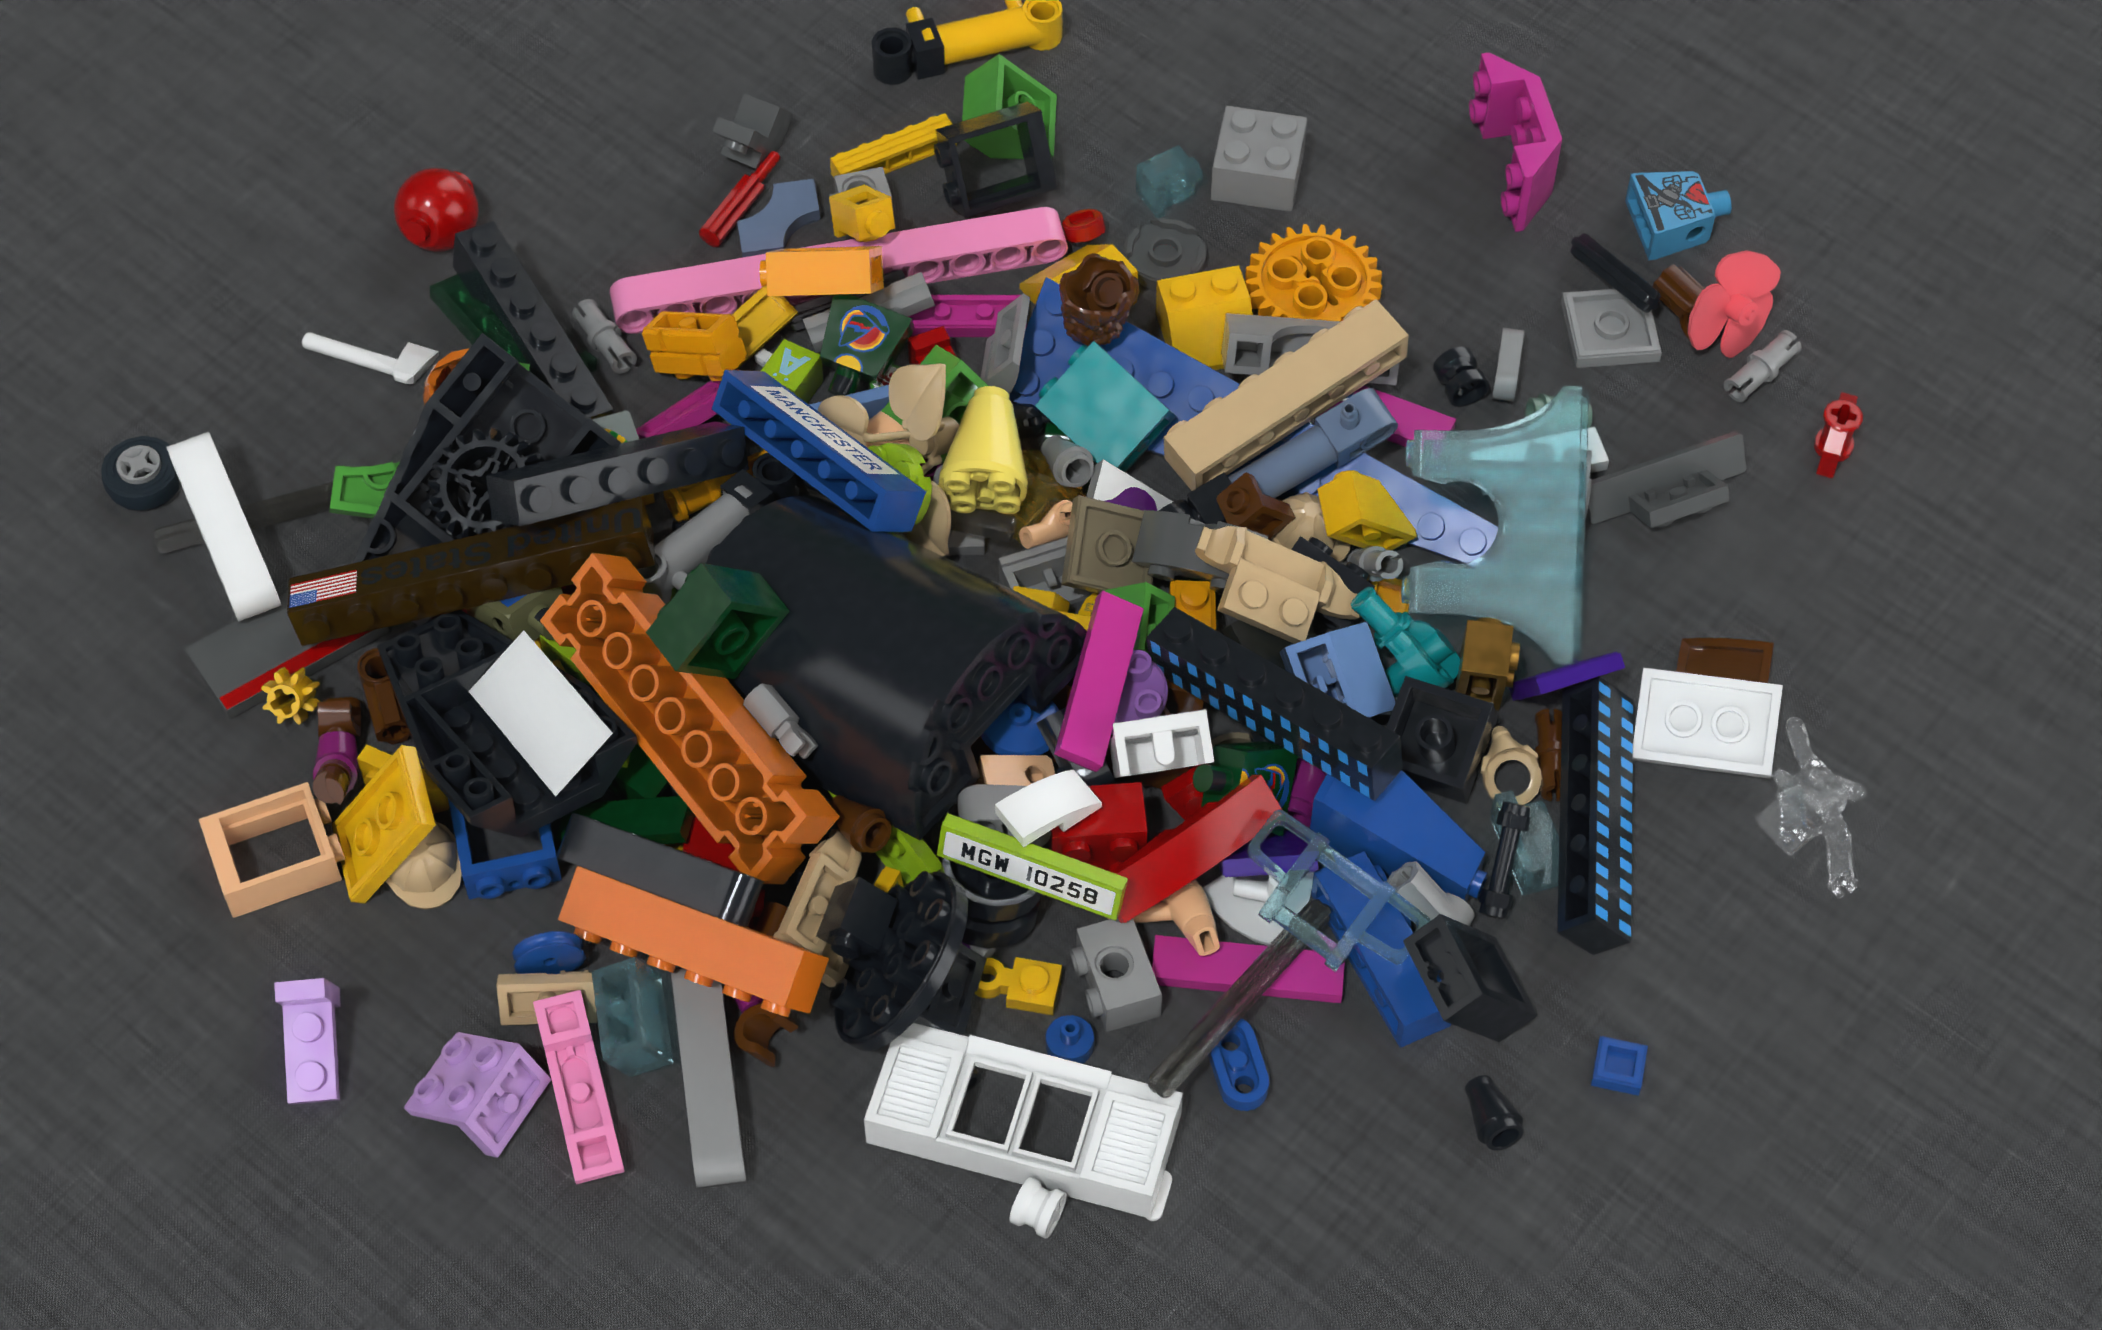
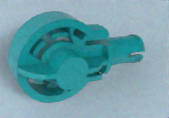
[1351,587,1460,697]

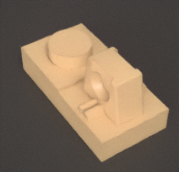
[496,970,599,1025]

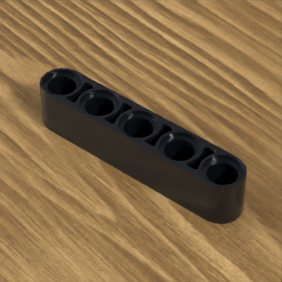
[556,812,764,927]

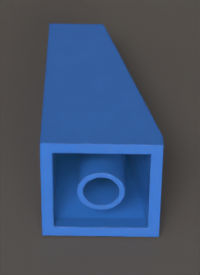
[1309,770,1488,902]

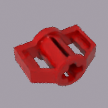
[1814,392,1863,479]

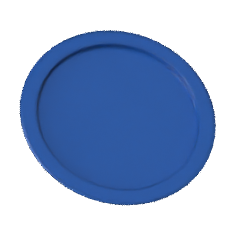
[981,693,1059,755]

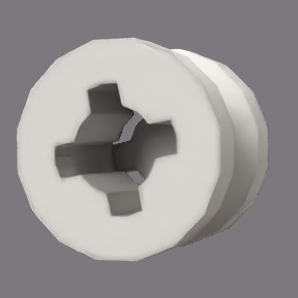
[1009,1177,1067,1239]

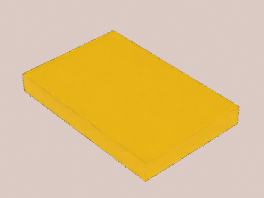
[332,745,436,903]

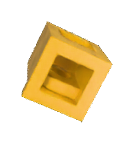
[829,184,895,242]

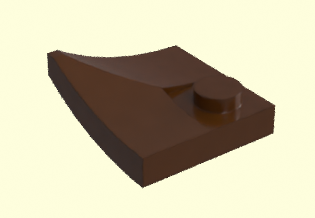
[1676,638,1774,683]

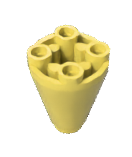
[938,386,1028,514]

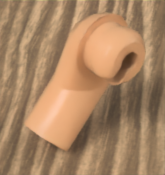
[1019,500,1073,549]

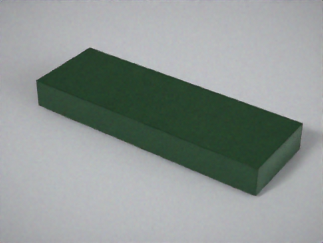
[554,796,695,848]

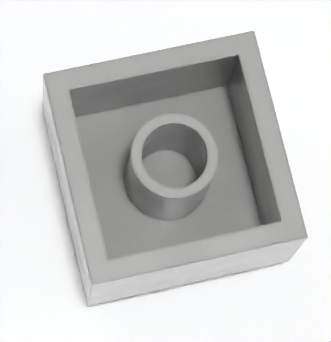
[1211,106,1307,212]

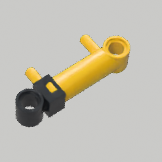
[871,0,1063,85]

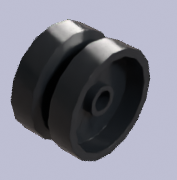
[940,858,1041,949]

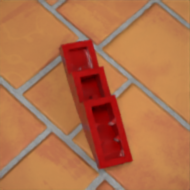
[1111,774,1285,923]

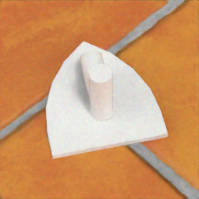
[1203,872,1314,949]

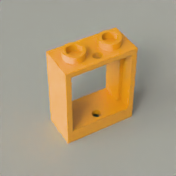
[759,246,884,296]

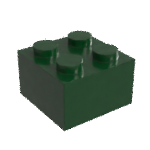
[646,563,790,679]

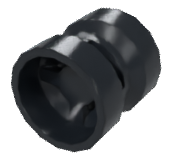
[1433,346,1489,407]

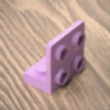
[404,1032,551,1158]

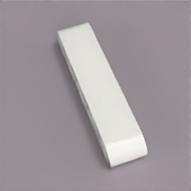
[166,432,281,622]

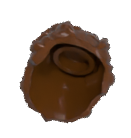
[1059,253,1139,346]

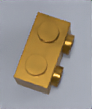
[1455,618,1520,711]

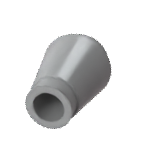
[1041,435,1094,488]

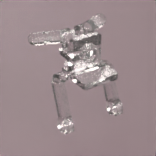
[1755,717,1867,898]

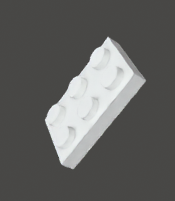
[1633,668,1783,779]

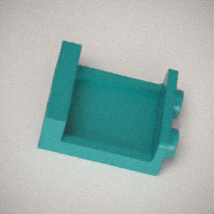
[1035,341,1177,473]

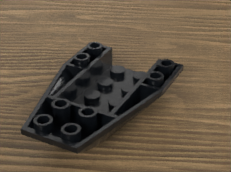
[377,610,637,838]

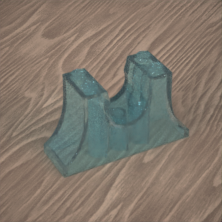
[1401,386,1589,664]

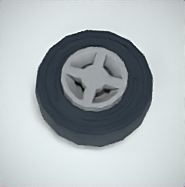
[101,436,181,511]

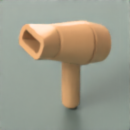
[1108,879,1220,956]

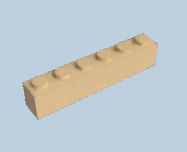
[1164,299,1409,491]

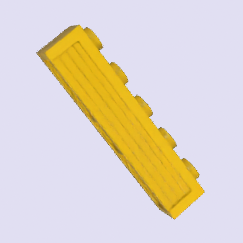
[830,113,957,178]

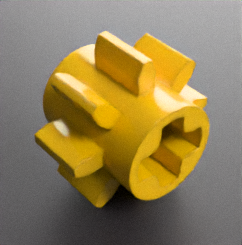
[261,667,320,725]

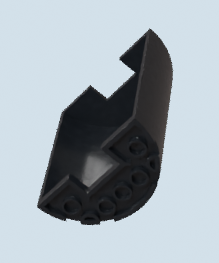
[705,495,1087,841]

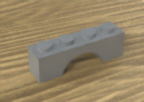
[1221,313,1399,385]

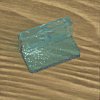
[1490,790,1559,896]

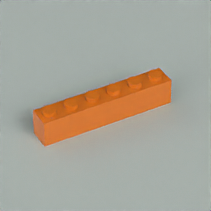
[558,866,829,1017]

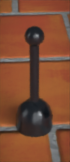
[1013,403,1053,439]

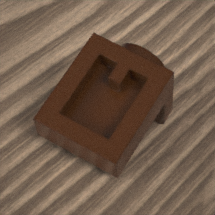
[1216,472,1296,540]

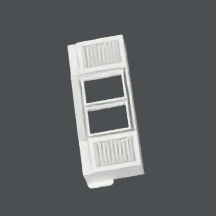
[864,1023,1183,1221]

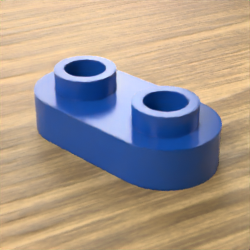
[1206,1016,1269,1111]

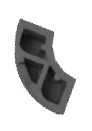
[1132,510,1268,593]

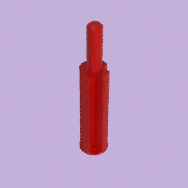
[699,151,781,247]

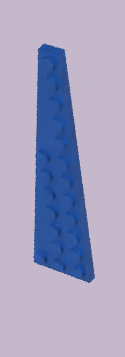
[1009,277,1503,572]

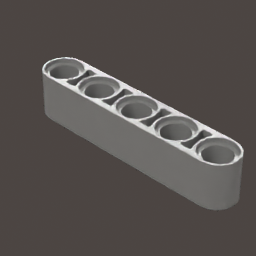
[671,968,746,1188]

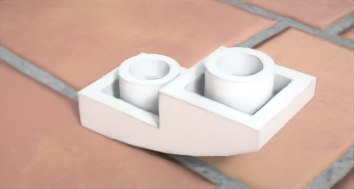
[995,769,1102,848]

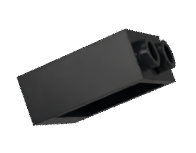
[934,101,1058,218]
[1403,914,1537,1042]

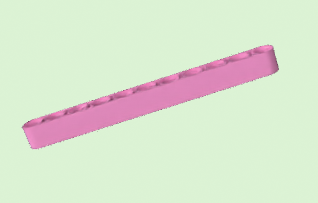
[609,207,1068,334]

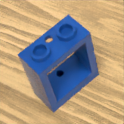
[448,799,562,900]

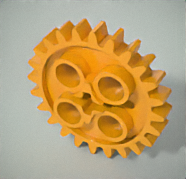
[1245,224,1382,321]

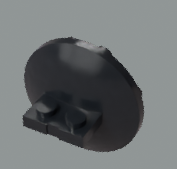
[829,871,986,1051]

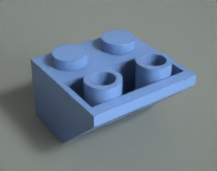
[1280,622,1396,718]

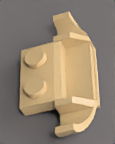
[1195,526,1360,644]
[774,829,862,987]

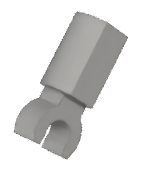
[743,683,818,759]

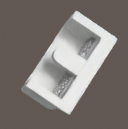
[1109,709,1214,778]

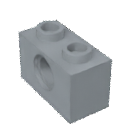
[1070,918,1162,1032]

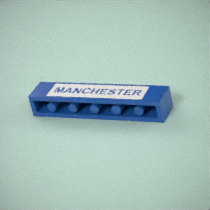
[712,370,926,532]

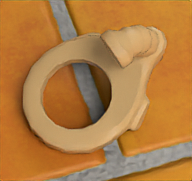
[1480,726,1542,805]

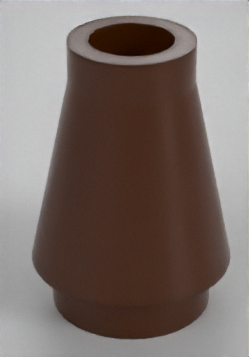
[829,795,892,853]

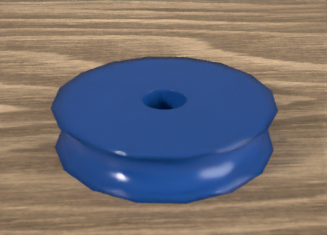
[512,931,586,974]

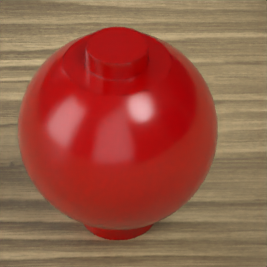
[394,168,479,252]

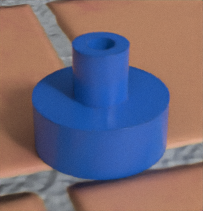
[1046,1015,1094,1064]

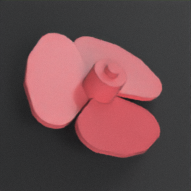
[1687,250,1781,358]

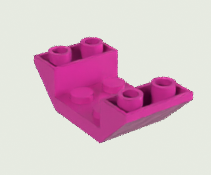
[1469,52,1562,232]

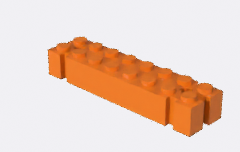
[540,553,840,884]

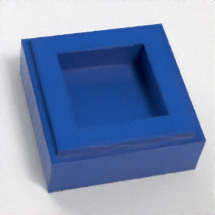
[1591,1036,1648,1096]

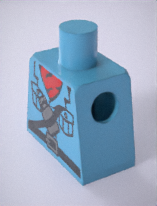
[1625,171,1732,260]

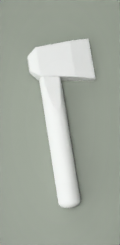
[302,332,439,384]

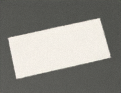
[469,630,613,796]

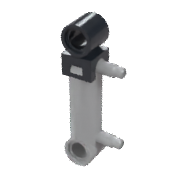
[637,453,800,604]

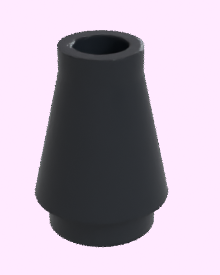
[1464,1075,1524,1151]

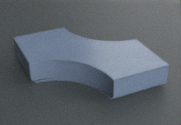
[737,179,820,258]

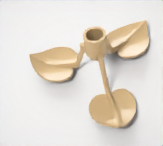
[818,363,959,556]

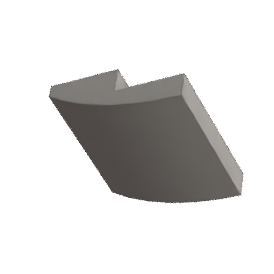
[980,293,1030,394]

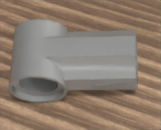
[1385,861,1475,932]

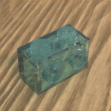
[591,957,673,1077]

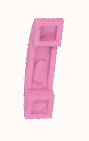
[533,990,625,1185]

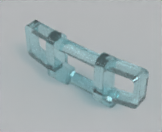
[1247,810,1431,973]

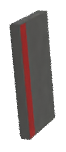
[184,563,389,719]

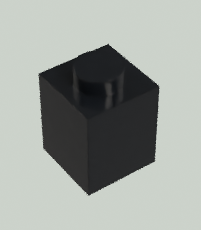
[816,877,898,959]

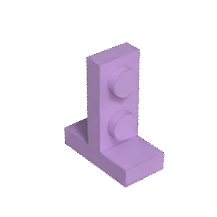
[274,978,341,1105]

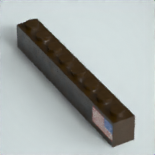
[287,497,655,646]

